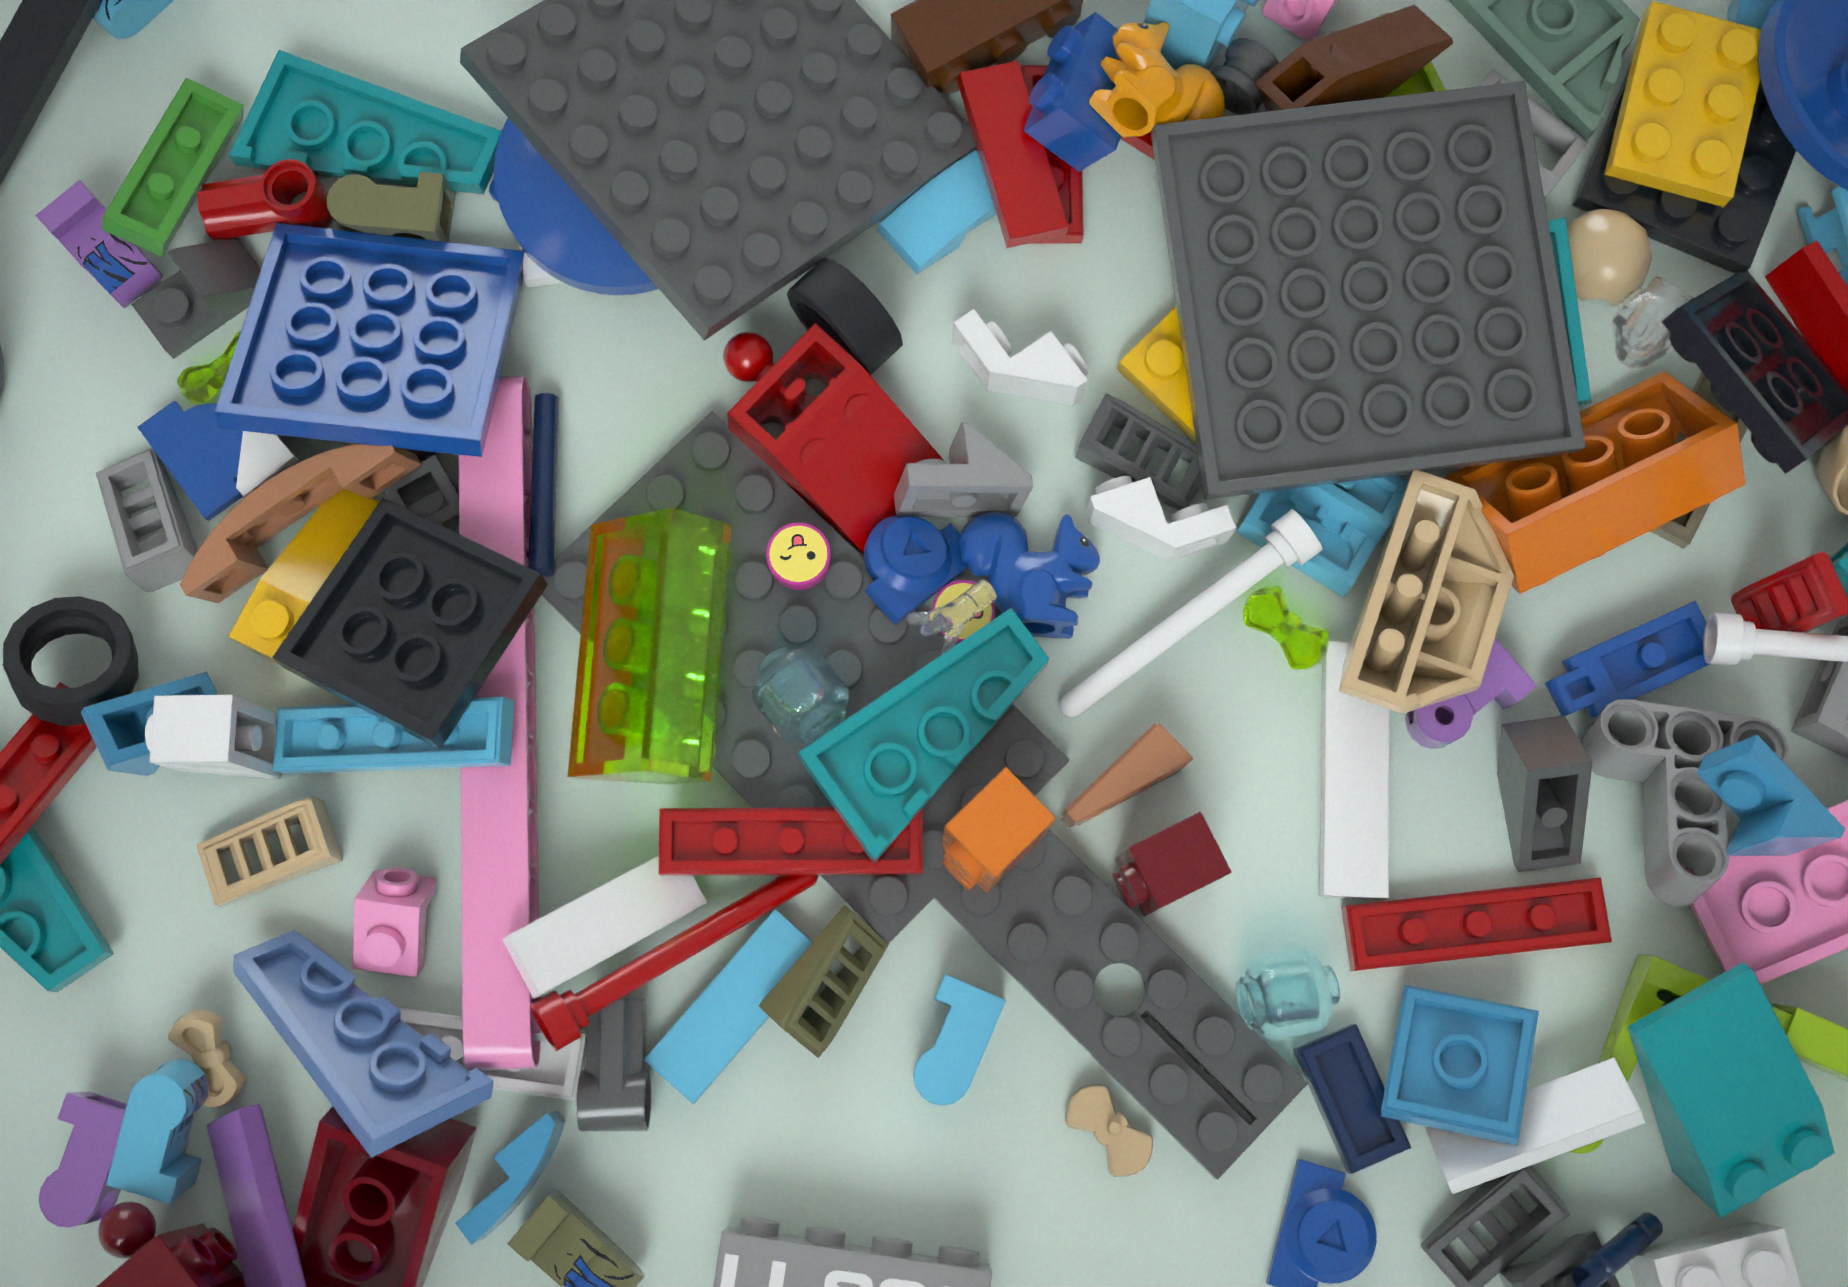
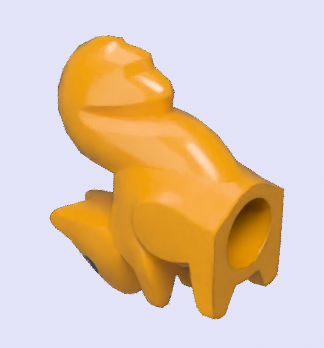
[1089,22,1225,137]

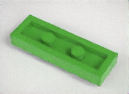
[102,78,244,258]

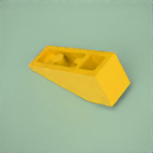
[228,489,379,664]

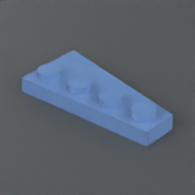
[233,930,494,1158]

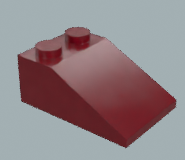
[292,1106,477,1287]

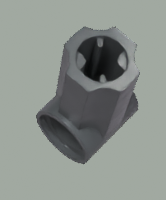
[577,999,651,1131]

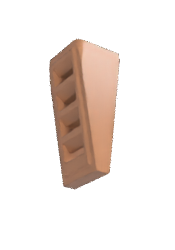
[1061,723,1193,828]

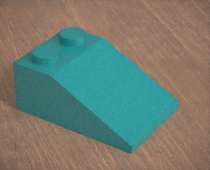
[1627,962,1835,1218]

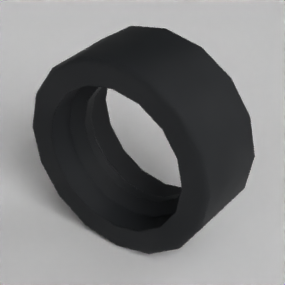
[787,258,903,375]
[3,596,139,726]

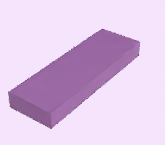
[207,1104,306,1287]

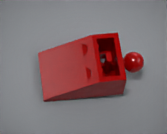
[723,323,945,556]

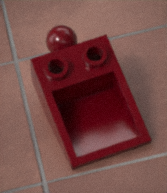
[96,1202,246,1287]

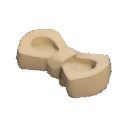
[168,1009,247,1107]
[1065,1084,1153,1177]

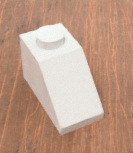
[145,695,281,779]

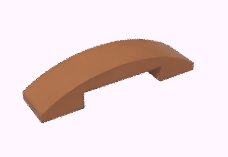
[180,444,422,603]

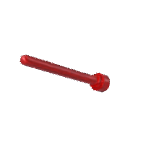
[530,875,819,1052]

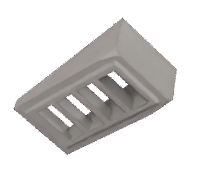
[96,448,198,592]

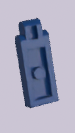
[1545,601,1711,719]

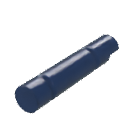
[1572,1212,1663,1287]

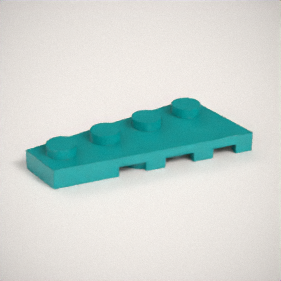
[228,50,502,195]
[798,608,1049,864]
[0,826,114,992]

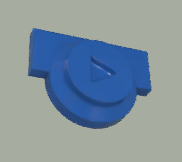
[137,400,243,521]
[864,515,969,625]
[1266,1158,1377,1287]

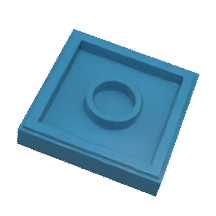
[1381,985,1539,1146]

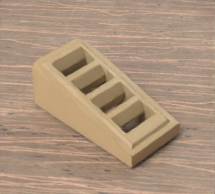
[196,796,343,906]

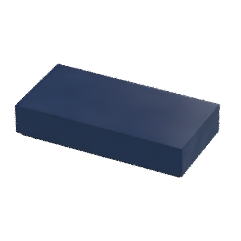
[1293,1024,1412,1174]

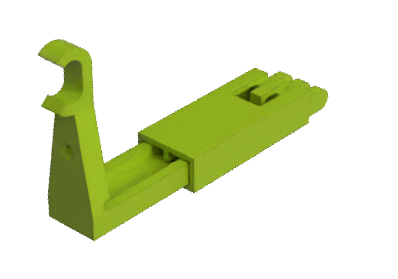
[1570,954,1848,1154]

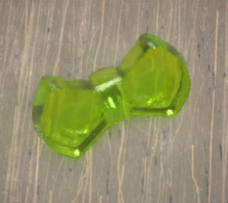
[177,331,241,404]
[1243,586,1329,670]

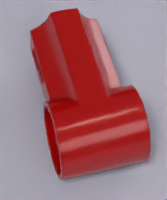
[197,159,333,241]

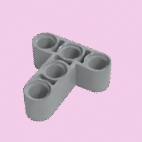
[1581,699,1789,907]

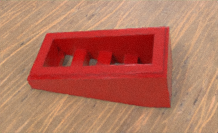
[1731,551,1848,633]

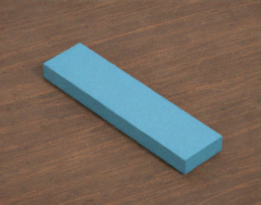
[273,697,514,774]

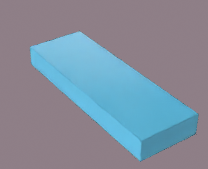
[644,909,812,1104]

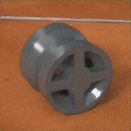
[1211,38,1279,115]

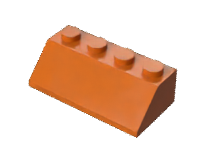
[1444,371,1746,594]

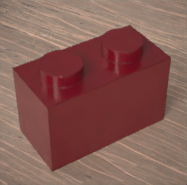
[1112,812,1232,917]

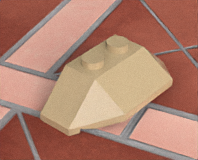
[1339,470,1514,714]

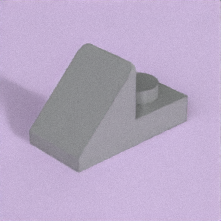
[894,422,1033,517]

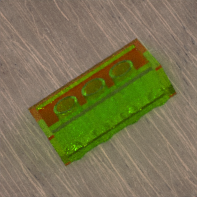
[567,507,732,784]

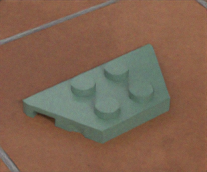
[1448,0,1640,140]

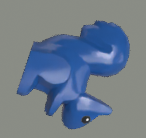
[958,512,1100,639]

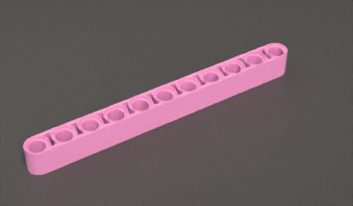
[459,375,541,1071]

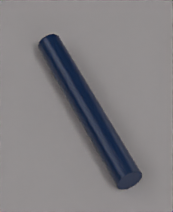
[528,393,559,577]

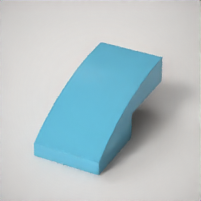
[877,150,997,274]

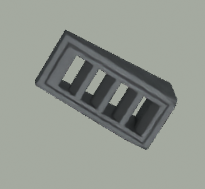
[1075,393,1202,510]
[1421,1165,1570,1287]

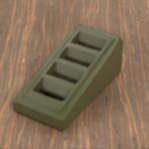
[758,905,889,1058]

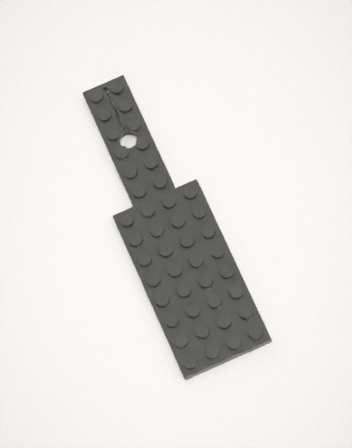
[542,411,1308,1180]

